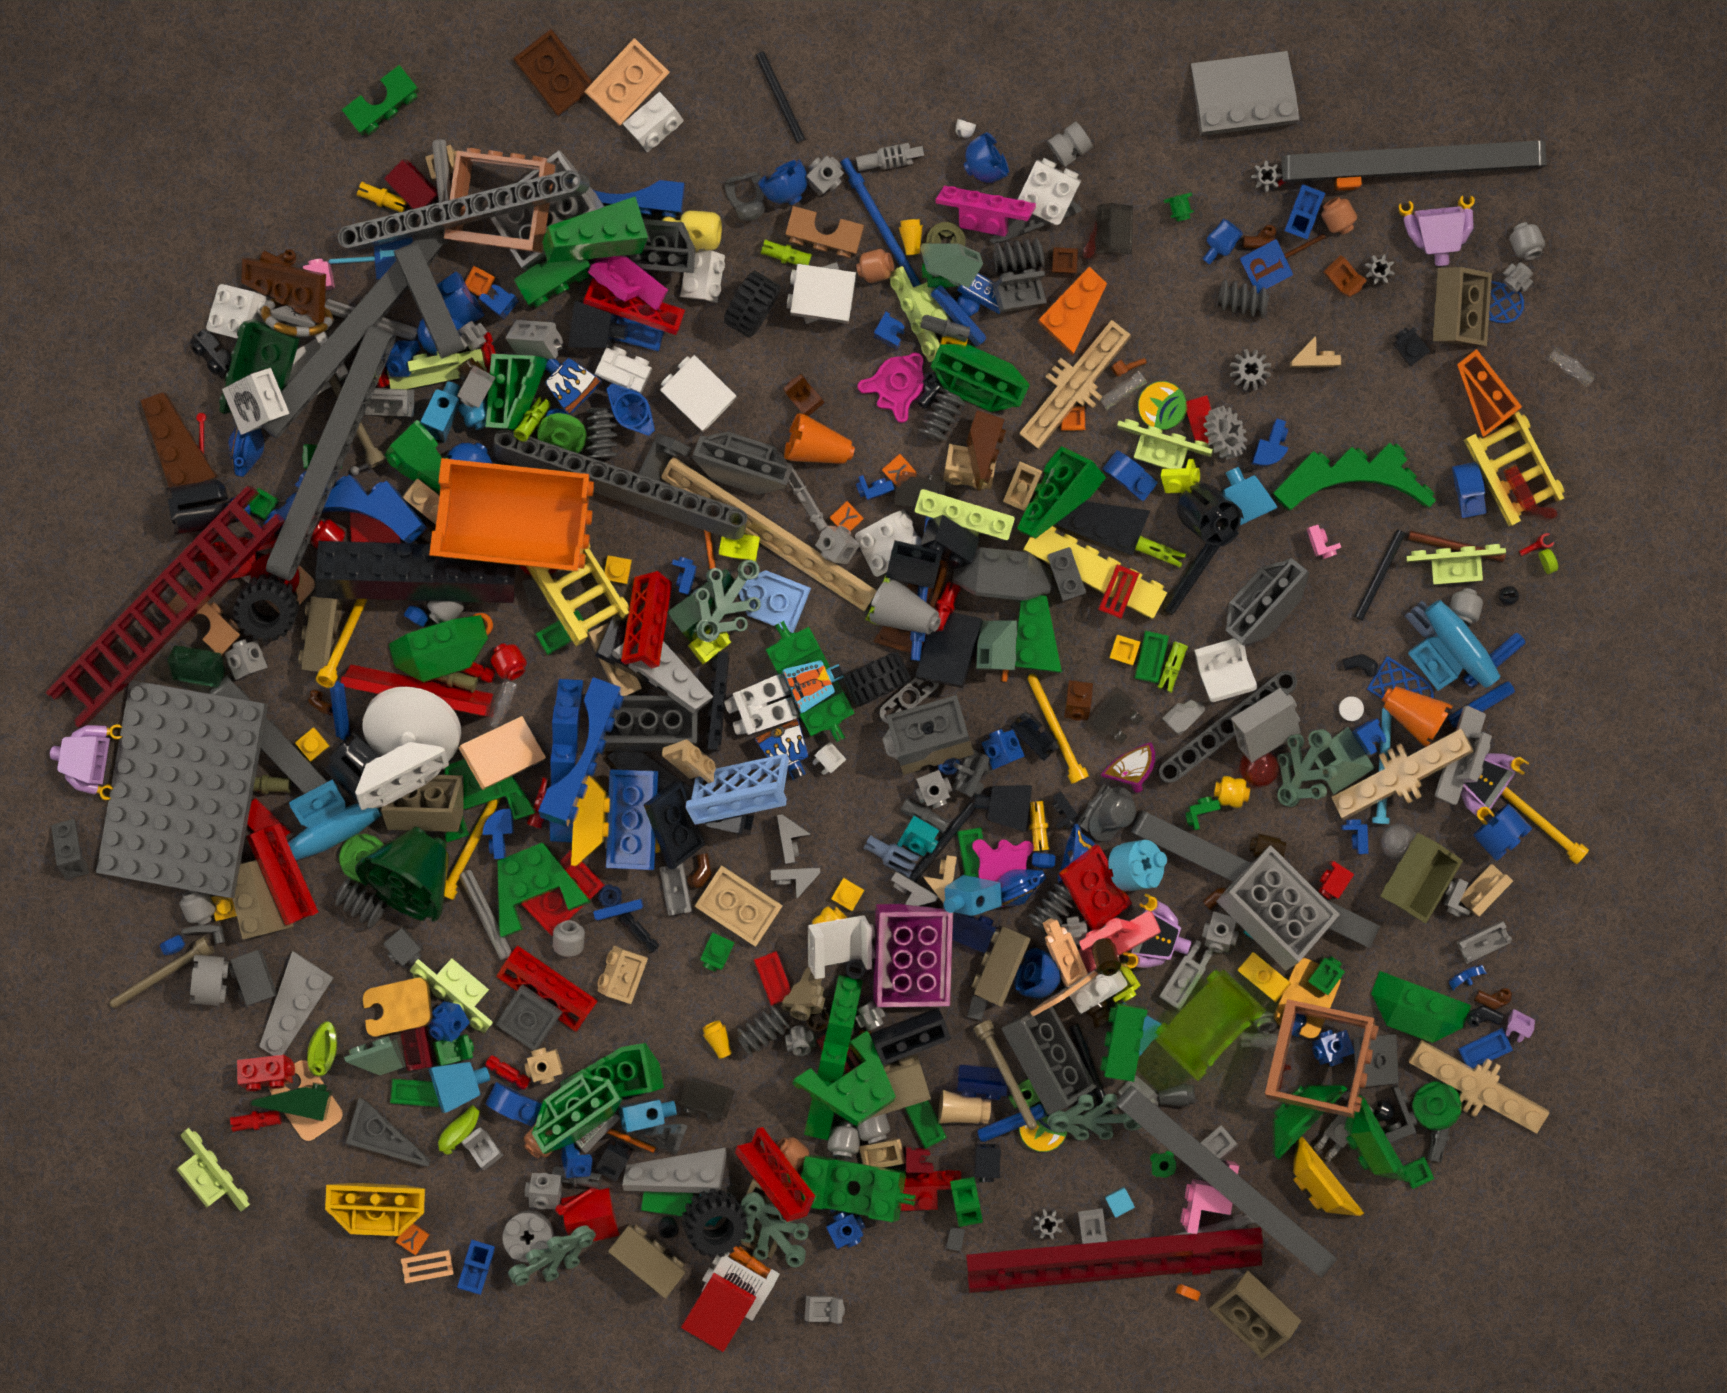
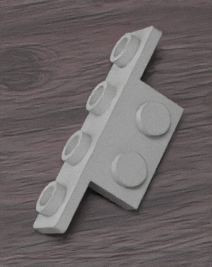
[1435,706,1492,805]

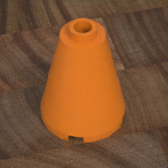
[784,413,855,464]
[1382,686,1453,747]

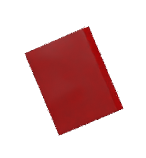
[561,1188,620,1241]

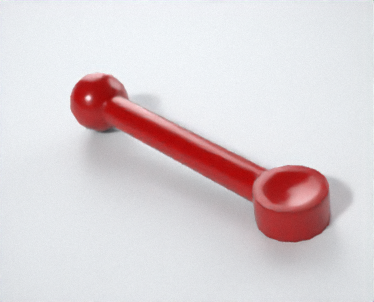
[196,413,206,453]
[555,1187,599,1215]

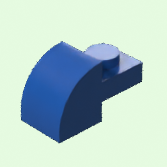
[1284,184,1325,240]
[437,272,485,326]
[1251,419,1288,467]
[1102,450,1158,501]
[1452,462,1486,518]
[483,809,514,859]
[485,1082,542,1127]
[457,1240,495,1295]

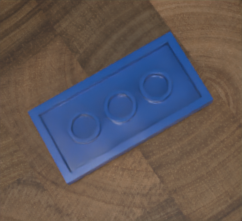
[606,770,658,870]

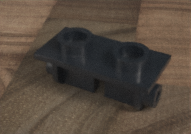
[190,329,232,379]
[1010,711,1060,761]

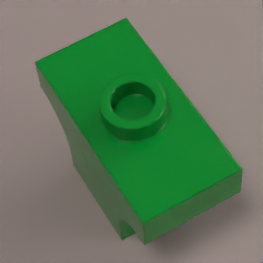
[950,1177,983,1227]

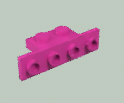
[936,186,1036,237]
[588,255,668,310]

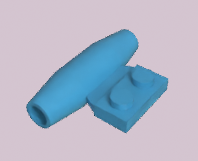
[1408,600,1500,691]
[288,779,382,861]

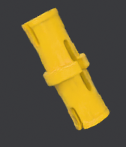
[357,181,407,212]
[1029,801,1049,852]

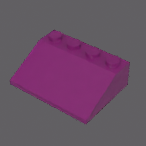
[873,904,953,1007]

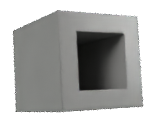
[457,366,496,408]

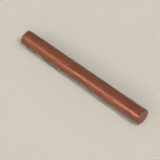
[1408,530,1505,562]

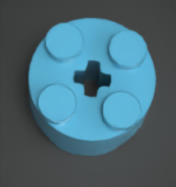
[1108,840,1167,891]

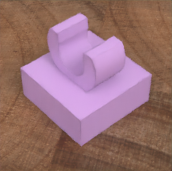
[1506,1009,1535,1042]

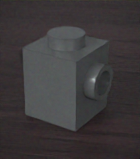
[384,927,423,966]

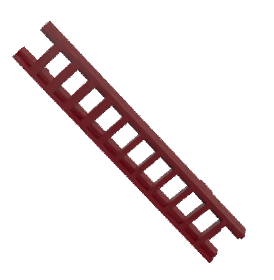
[45,486,285,728]
[966,1227,1264,1293]

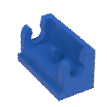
[479,285,519,320]
[874,312,904,350]
[1352,719,1386,755]

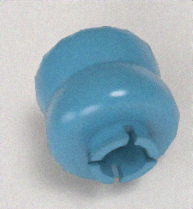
[458,397,488,430]

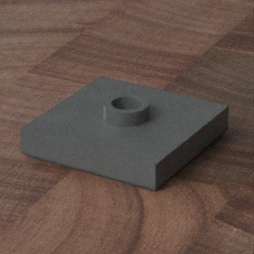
[495,984,562,1051]
[1354,1034,1399,1087]

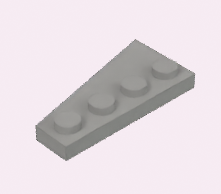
[611,641,713,714]
[259,951,334,1056]
[622,1148,726,1193]

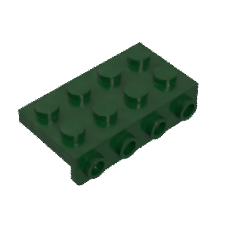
[219,319,300,414]

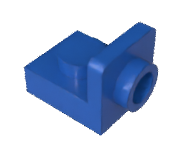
[386,341,420,377]
[856,475,895,501]
[672,557,698,595]
[1341,819,1369,854]
[561,1143,592,1178]

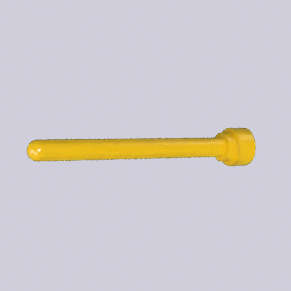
[316,599,367,688]
[1027,674,1089,784]
[1501,787,1589,864]
[444,797,502,900]

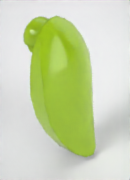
[307,1021,337,1076]
[438,1105,479,1155]

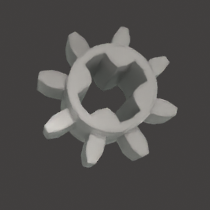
[1250,161,1282,193]
[1364,255,1395,285]
[1503,262,1533,293]
[458,321,487,351]
[1061,917,1087,946]
[855,1001,886,1031]
[785,1025,816,1056]
[1033,1209,1063,1240]

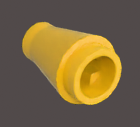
[899,219,923,255]
[703,1020,732,1059]

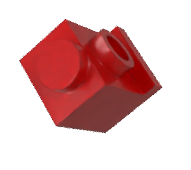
[1318,860,1354,900]

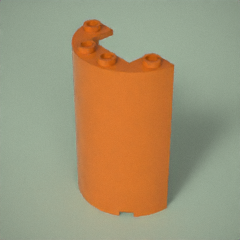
[429,458,594,572]

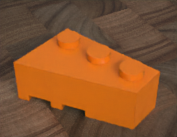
[1038,267,1107,356]
[1457,349,1522,437]

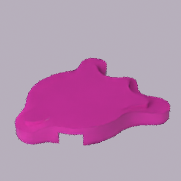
[857,352,924,423]
[972,839,1034,907]

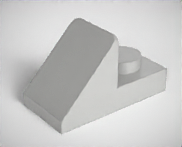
[777,814,810,864]
[771,868,820,898]
[891,871,938,906]

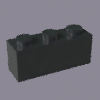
[870,1008,951,1066]

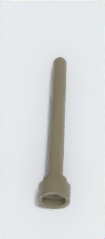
[329,374,386,469]
[110,936,215,1008]
[973,1020,1037,1130]

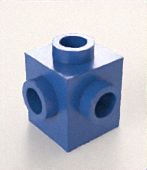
[982,729,1024,770]
[428,1001,470,1042]
[1312,1030,1354,1067]
[826,1211,866,1249]

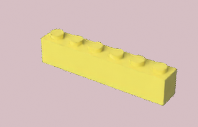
[1023,526,1167,619]

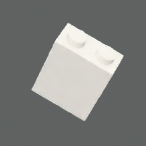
[786,264,856,324]
[660,355,737,432]

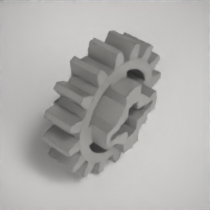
[1203,406,1247,460]

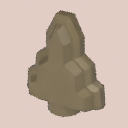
[781,966,825,1021]

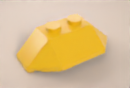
[571,776,610,866]
[1293,1136,1364,1216]
[325,1183,425,1236]

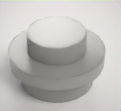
[1253,1011,1277,1033]

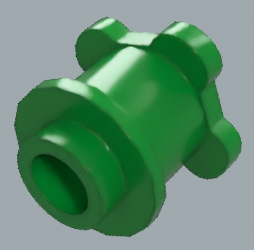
[1164,192,1194,221]
[1150,1151,1176,1178]

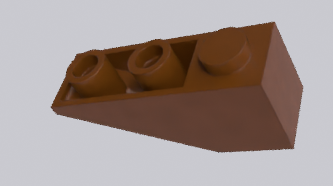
[966,410,1006,491]

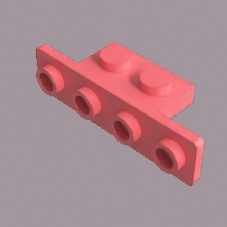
[1078,911,1161,973]

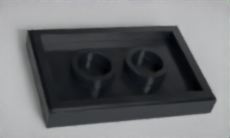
[916,609,983,688]
[644,781,705,869]

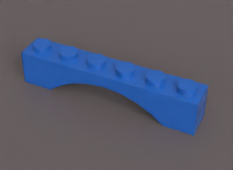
[592,180,685,218]
[539,677,624,827]

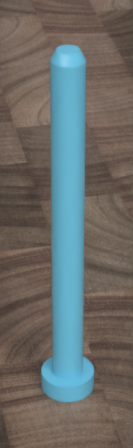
[1372,707,1392,824]

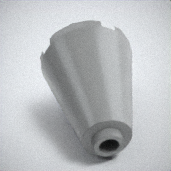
[869,578,941,634]

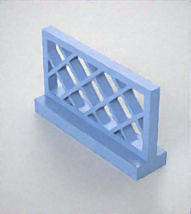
[685,754,789,825]

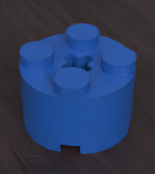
[1473,804,1532,861]

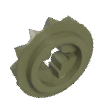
[926,222,965,246]

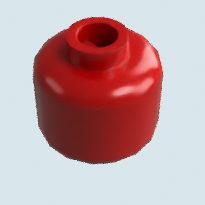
[310,519,345,550]
[491,643,527,681]

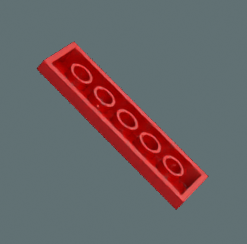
[340,664,494,716]

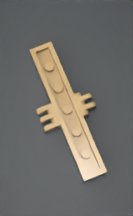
[1019,320,1131,450]
[1332,729,1474,820]
[1409,1040,1549,1133]

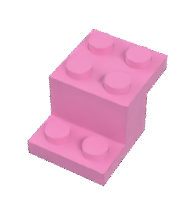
[1180,1160,1239,1234]

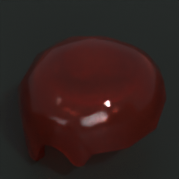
[1239,752,1279,787]

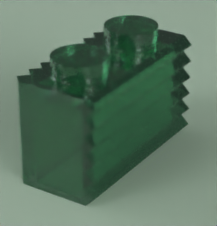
[167,645,225,688]

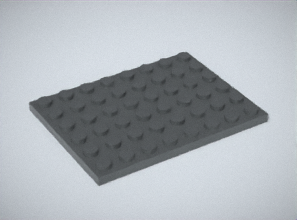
[96,680,268,898]

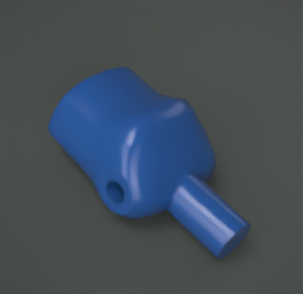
[1203,218,1243,264]

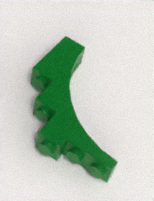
[1271,443,1436,511]
[804,975,863,1140]

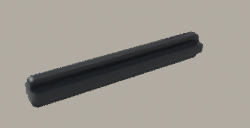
[1163,544,1221,615]

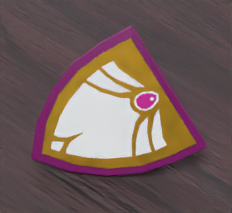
[1101,742,1155,793]

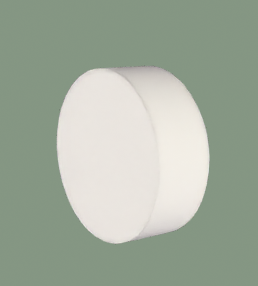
[1339,697,1364,721]

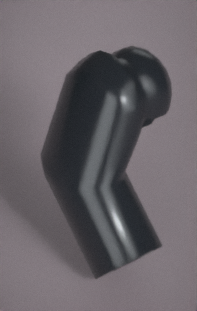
[916,372,940,409]
[1342,654,1378,677]
[1467,1005,1504,1027]

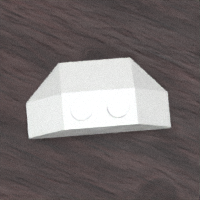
[355,742,449,810]

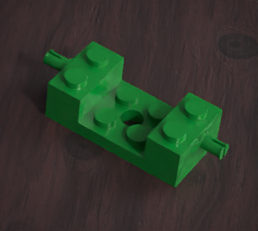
[766,621,855,742]
[787,1155,916,1222]

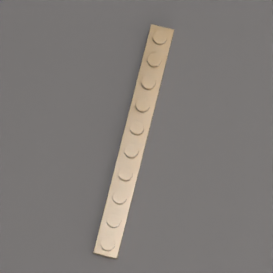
[661,457,877,611]

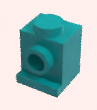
[897,816,939,857]

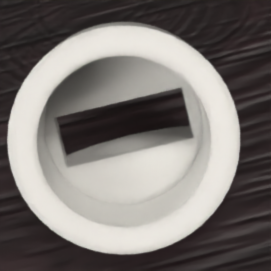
[955,119,976,139]

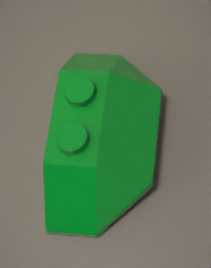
[931,344,1030,412]
[389,615,488,682]
[1371,971,1471,1043]
[532,1073,622,1154]
[1273,1084,1347,1159]
[1344,1094,1411,1182]

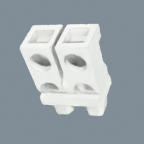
[724,673,800,735]

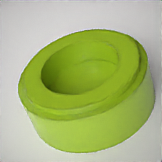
[1539,549,1558,574]

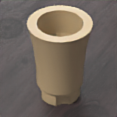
[938,1089,991,1124]

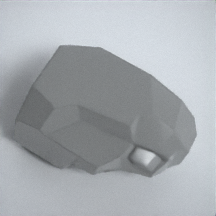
[1162,700,1205,736]

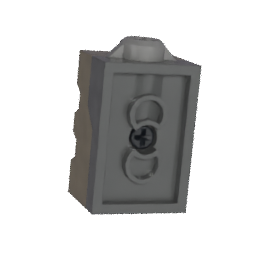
[883,695,974,775]

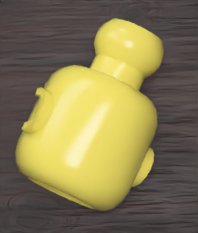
[662,211,722,252]

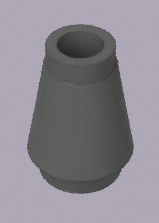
[1159,1083,1196,1107]

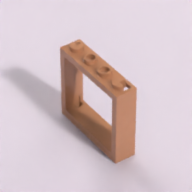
[444,148,555,253]
[1265,999,1379,1118]

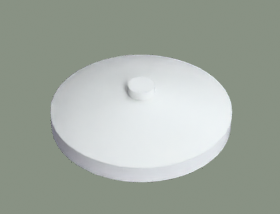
[363,687,461,761]

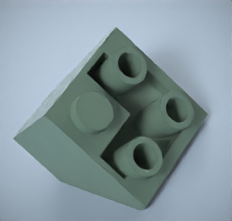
[920,243,983,288]
[977,621,1017,670]
[1314,727,1374,795]
[344,1036,405,1075]

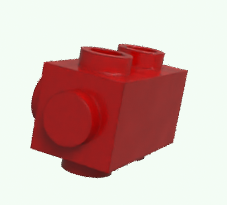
[237,1055,295,1092]

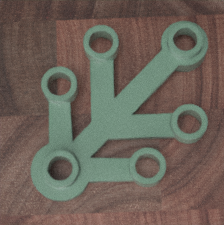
[693,560,761,642]
[1277,729,1337,807]
[1047,1094,1142,1140]
[741,1192,809,1268]
[508,1226,596,1286]

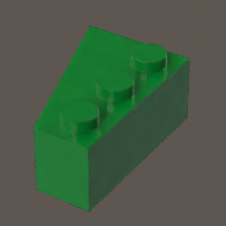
[514,259,591,308]
[486,354,548,431]
[1015,595,1062,673]

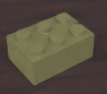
[1381,833,1463,924]

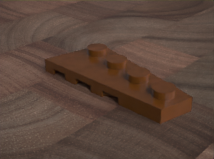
[241,258,326,323]
[140,392,218,492]
[873,560,949,653]

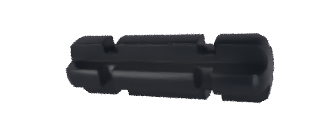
[619,912,659,954]

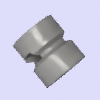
[1047,121,1093,167]

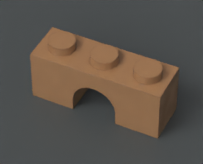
[785,206,864,259]
[168,584,243,657]

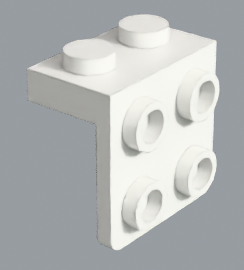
[1018,158,1082,225]
[206,284,272,339]
[855,509,923,577]
[1194,638,1257,702]

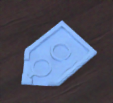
[738,570,811,633]

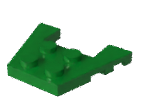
[445,759,537,842]
[498,843,590,938]
[792,1031,896,1126]

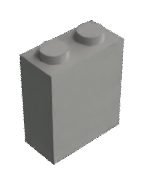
[1231,688,1301,763]

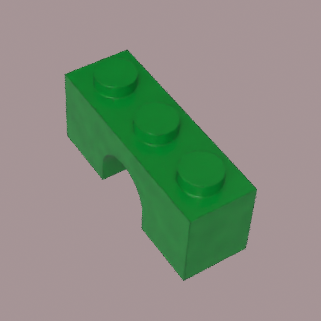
[342,65,419,136]

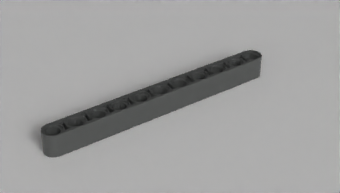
[1281,141,1547,182]
[338,170,590,250]
[261,231,449,439]
[266,326,395,581]
[493,429,747,540]
[1130,810,1381,948]
[1115,1085,1338,1278]

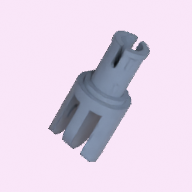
[1404,600,1437,638]
[864,835,920,878]

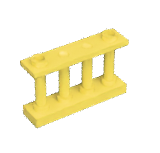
[1464,411,1565,526]
[526,543,629,647]

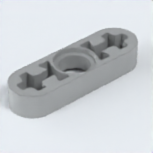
[880,677,939,723]

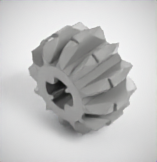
[1230,349,1271,391]

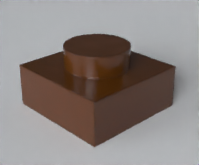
[1052,247,1078,274]

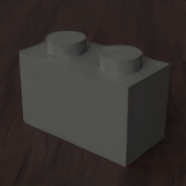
[229,949,277,1006]

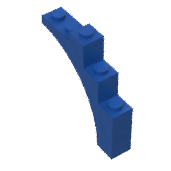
[264,471,428,543]
[550,679,583,842]

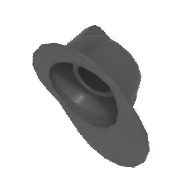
[1089,786,1136,842]

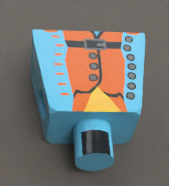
[782,660,844,714]

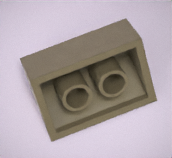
[1433,267,1492,346]
[298,597,343,672]
[381,775,464,832]
[233,860,294,940]
[971,926,1031,1007]
[869,1055,931,1119]
[608,1224,686,1299]
[1209,1271,1301,1359]

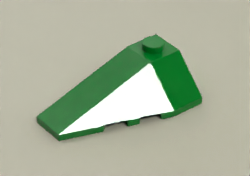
[384,420,448,496]
[1017,446,1106,539]
[560,1043,664,1097]

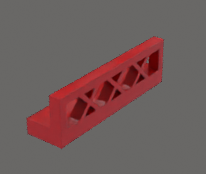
[583,278,685,335]
[621,571,672,669]
[246,823,319,925]
[496,945,598,1032]
[735,1127,815,1222]

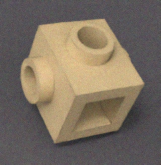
[524,1047,564,1084]

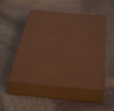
[513,29,592,117]

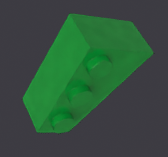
[1100,1002,1148,1082]

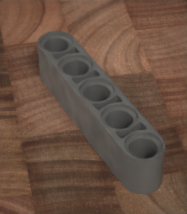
[394,242,464,359]

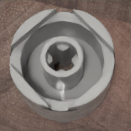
[190,955,229,1006]
[503,1210,554,1262]

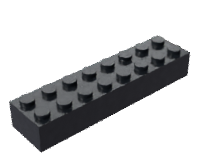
[315,541,516,603]

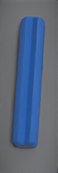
[931,285,986,346]
[1463,633,1526,688]
[330,681,350,740]
[1448,682,1515,728]
[977,1104,1047,1142]

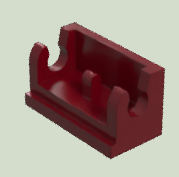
[384,160,438,209]
[400,1026,434,1071]
[906,1145,934,1173]

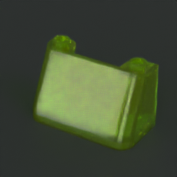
[1154,969,1267,1081]

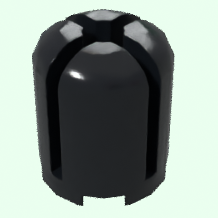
[166,479,229,536]
[1176,483,1244,546]
[320,731,380,801]

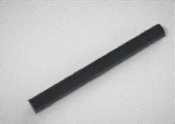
[755,51,806,143]
[1354,529,1406,621]
[909,801,976,883]
[1069,1024,1113,1115]

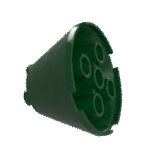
[355,827,449,922]

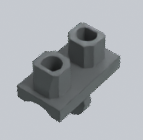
[953,749,993,797]

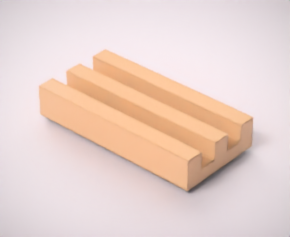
[401,1250,454,1283]

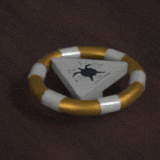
[261,298,333,337]

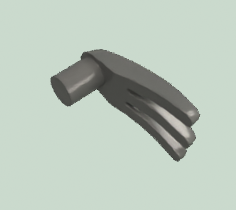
[181,925,225,944]

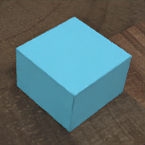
[1105,1187,1135,1218]

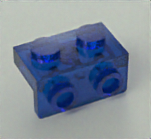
[952,912,997,953]
[957,1064,1007,1100]

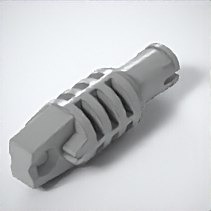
[856,143,924,171]

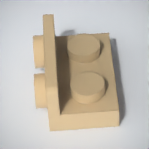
[943,444,996,489]
[662,739,716,783]
[1460,864,1513,916]
[597,945,648,1004]

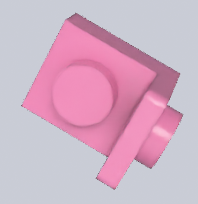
[1306,525,1341,559]

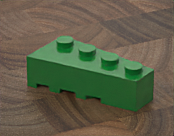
[542,196,648,263]

